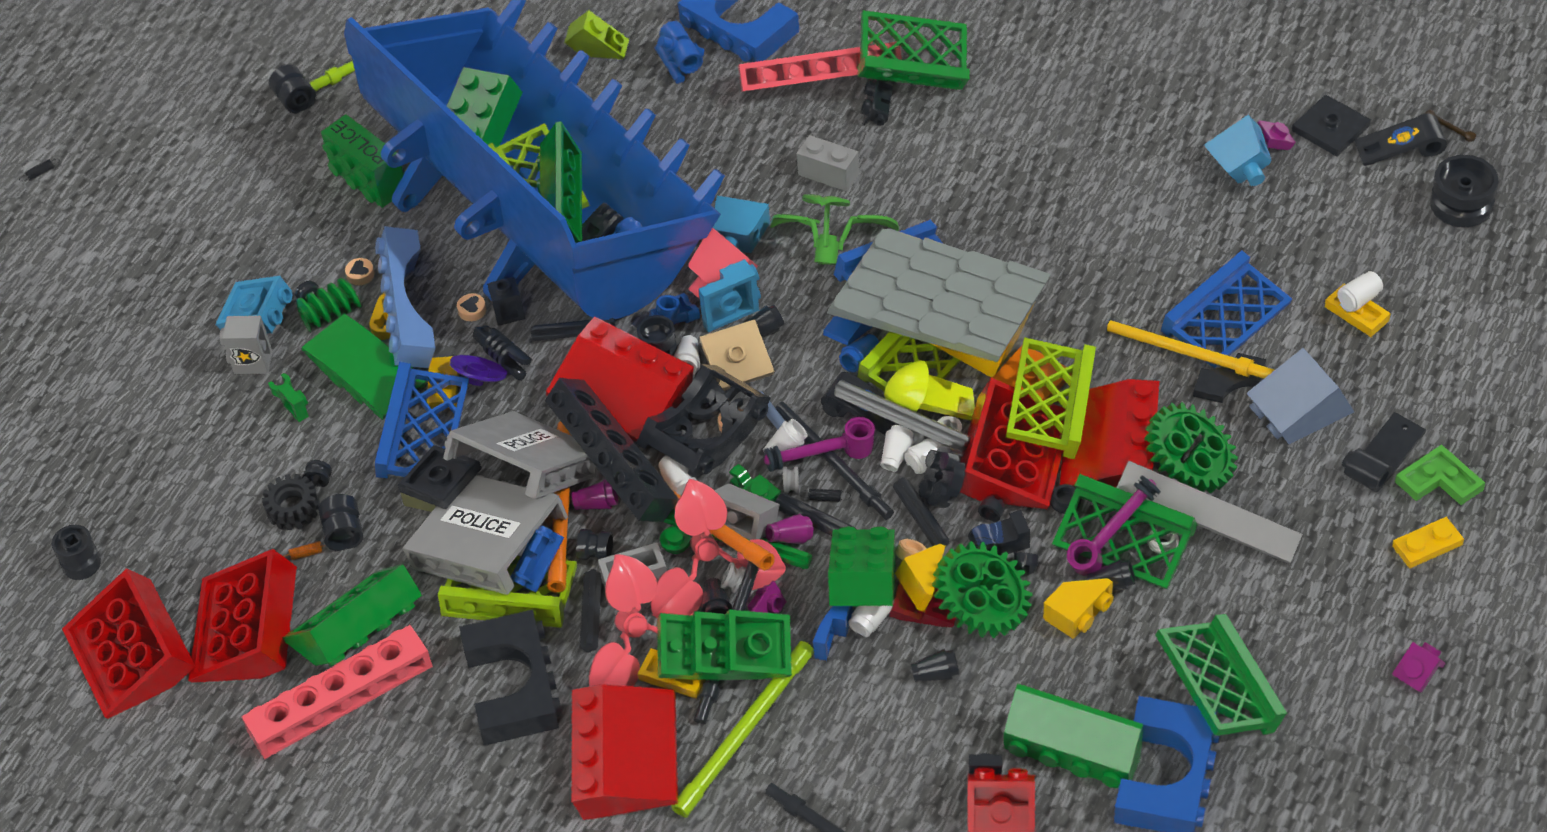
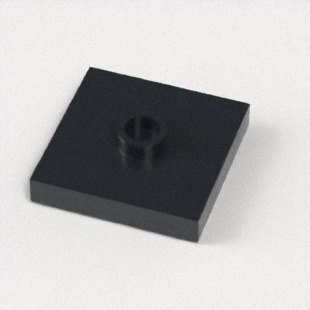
[1292,94,1371,157]
[397,445,482,509]

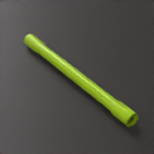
[671,641,814,818]

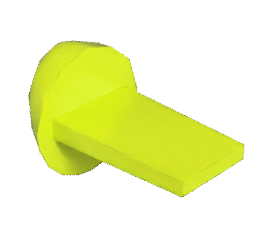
[884,360,975,420]

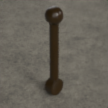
[1425,110,1476,142]

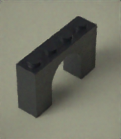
[459,610,563,746]

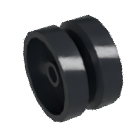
[1430,155,1499,228]

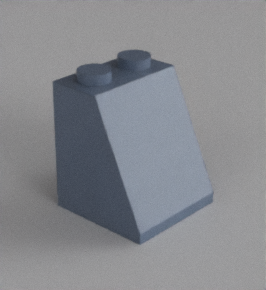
[1247,348,1354,444]

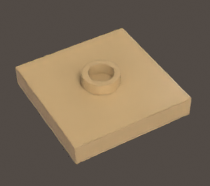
[700,319,775,391]

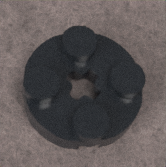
[918,446,965,508]

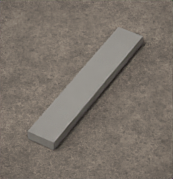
[1117,461,1303,564]

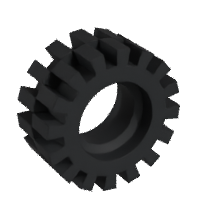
[262,474,320,530]

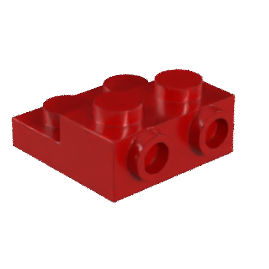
[968,768,1035,832]

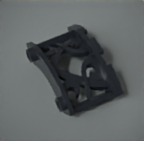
[636,364,771,477]

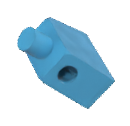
[1204,114,1271,186]
[713,196,770,253]

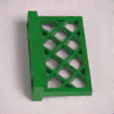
[858,10,970,89]
[1052,474,1198,590]
[1155,614,1287,736]

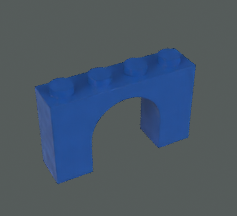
[678,0,800,63]
[1114,696,1220,832]

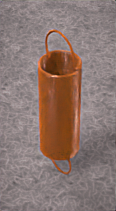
[285,541,325,560]

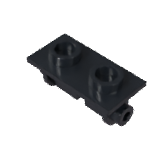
[860,79,893,126]

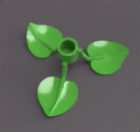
[770,194,899,265]

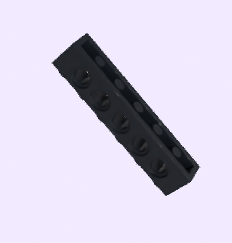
[545,378,679,522]

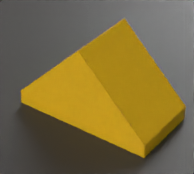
[895,544,945,612]

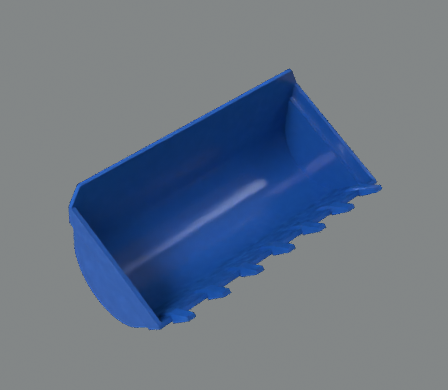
[344,0,725,320]

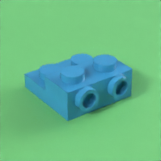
[699,259,761,332]
[215,276,292,334]

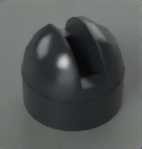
[978,495,1005,522]
[1013,552,1039,575]

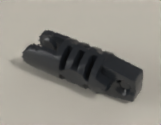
[472,325,532,381]

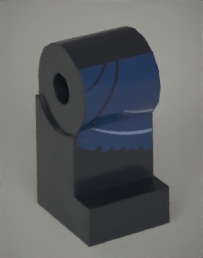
[968,510,1030,556]

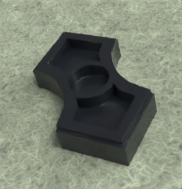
[1193,353,1267,403]

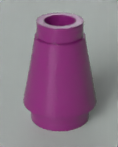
[572,480,619,510]
[765,514,813,544]

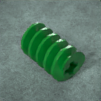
[296,278,362,332]

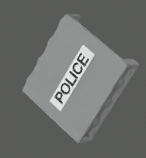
[443,411,598,499]
[402,475,568,595]

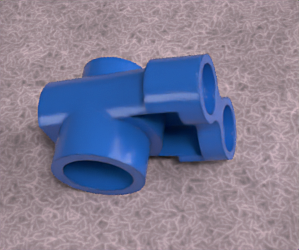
[649,293,700,324]

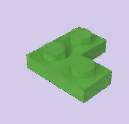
[1395,444,1485,505]

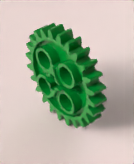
[1144,402,1238,494]
[932,541,1033,638]

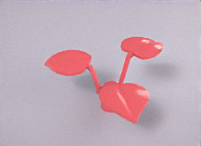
[651,479,786,618]
[589,554,693,687]

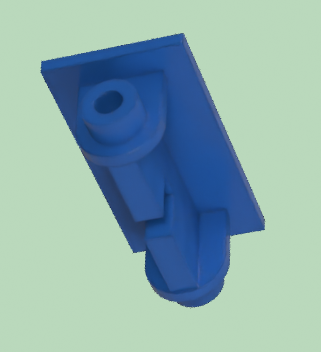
[510,525,564,592]

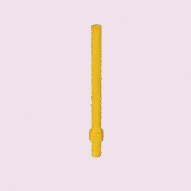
[1107,320,1274,379]

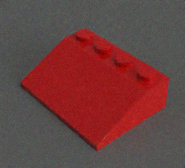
[546,316,694,442]
[960,378,1065,509]
[1059,379,1160,488]
[188,549,297,683]
[62,568,196,719]
[572,684,678,820]

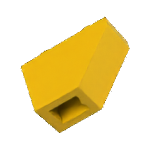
[1043,578,1114,639]

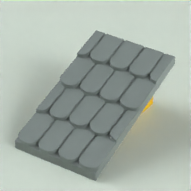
[827,229,1051,377]

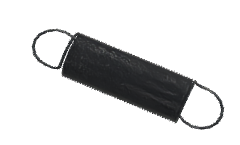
[19,159,60,181]
[800,488,851,502]

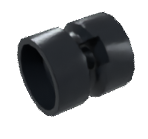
[269,64,316,114]
[637,315,677,356]
[318,494,364,551]
[51,525,101,580]

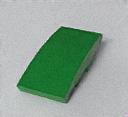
[301,313,426,420]
[657,610,792,680]

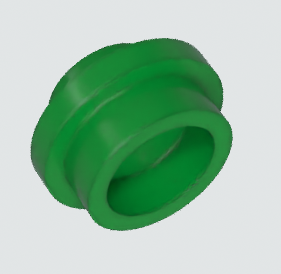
[660,526,691,554]

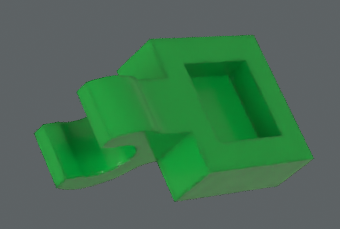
[268,373,309,422]
[729,464,781,502]

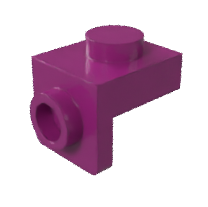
[1257,120,1296,150]
[1392,642,1445,693]

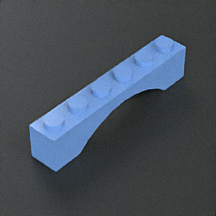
[375,226,435,368]

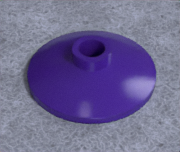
[449,355,507,386]

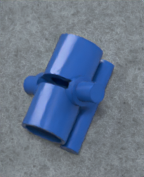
[655,21,704,84]

